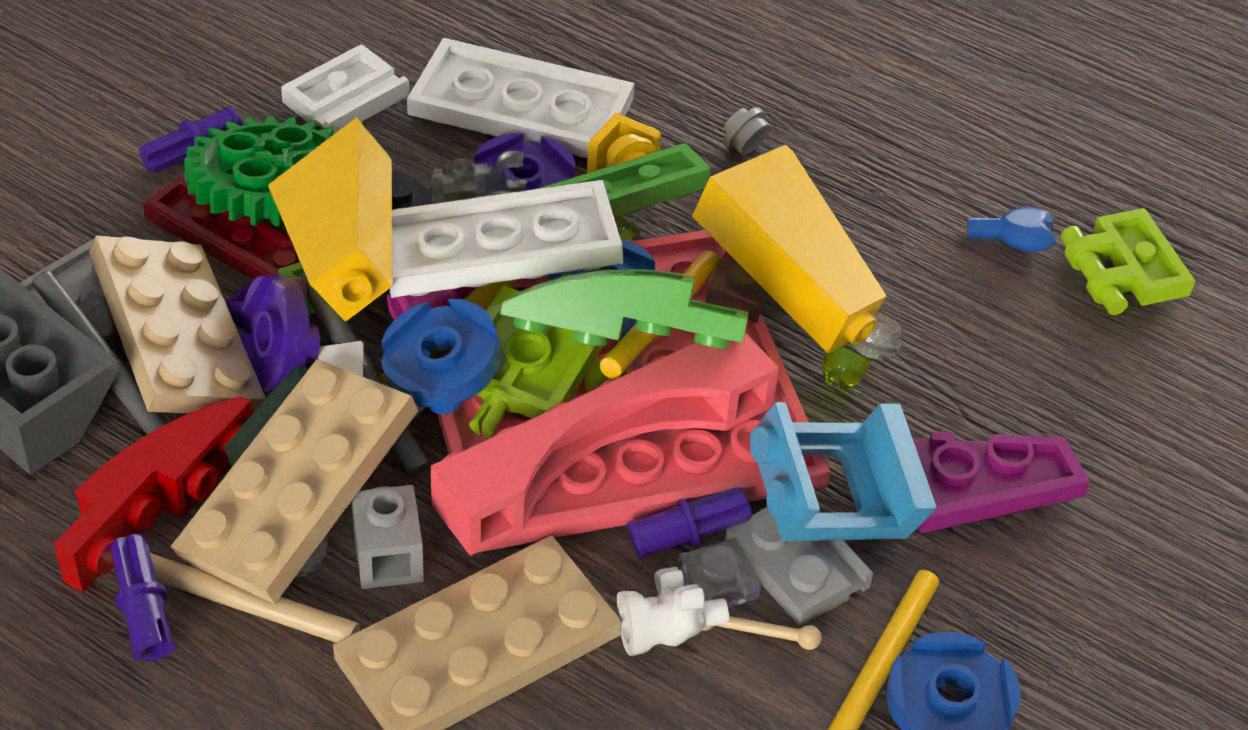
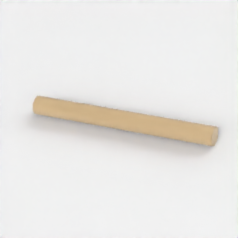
[150,553,360,643]

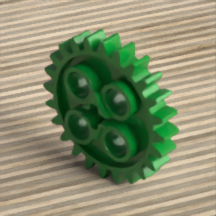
[184,116,334,226]

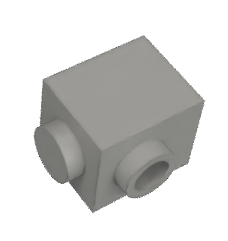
[352,485,424,589]

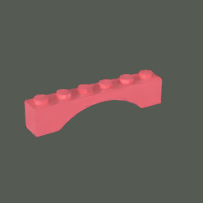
[431,332,779,556]

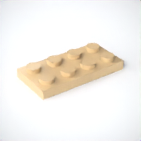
[89,235,266,416]
[170,359,419,604]
[333,535,621,730]

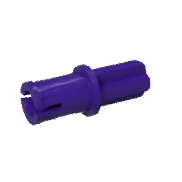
[139,106,243,172]
[627,487,752,560]
[111,534,175,662]

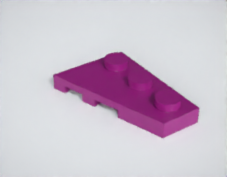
[912,431,1090,534]

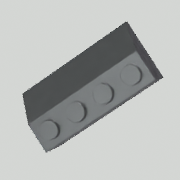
[0,268,119,475]

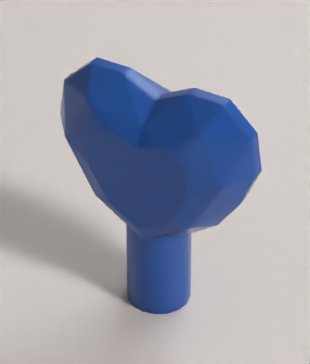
[967,206,1055,253]

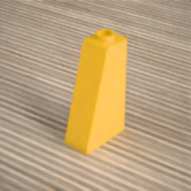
[268,117,393,322]
[692,145,886,353]

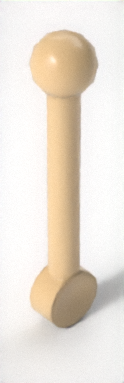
[702,616,822,650]

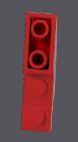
[54,396,256,593]

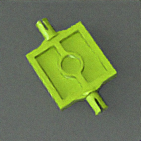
[469,272,603,438]

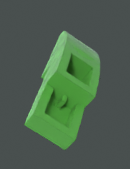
[500,269,749,349]

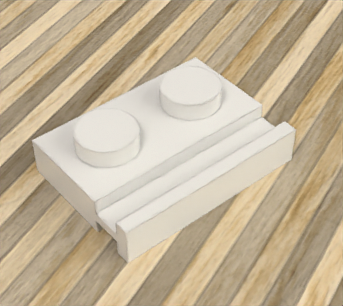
[281,44,409,135]

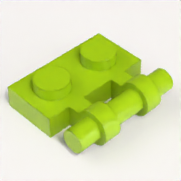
[1060,208,1195,315]

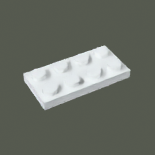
[407,38,635,158]
[390,180,623,298]

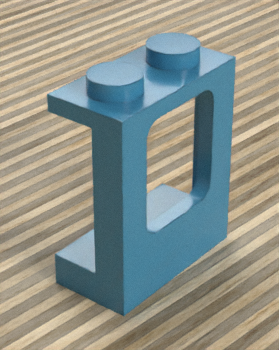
[749,402,937,541]

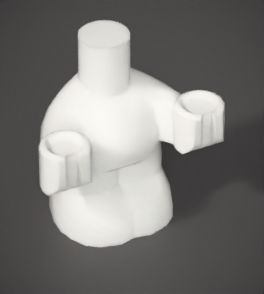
[617,567,729,656]

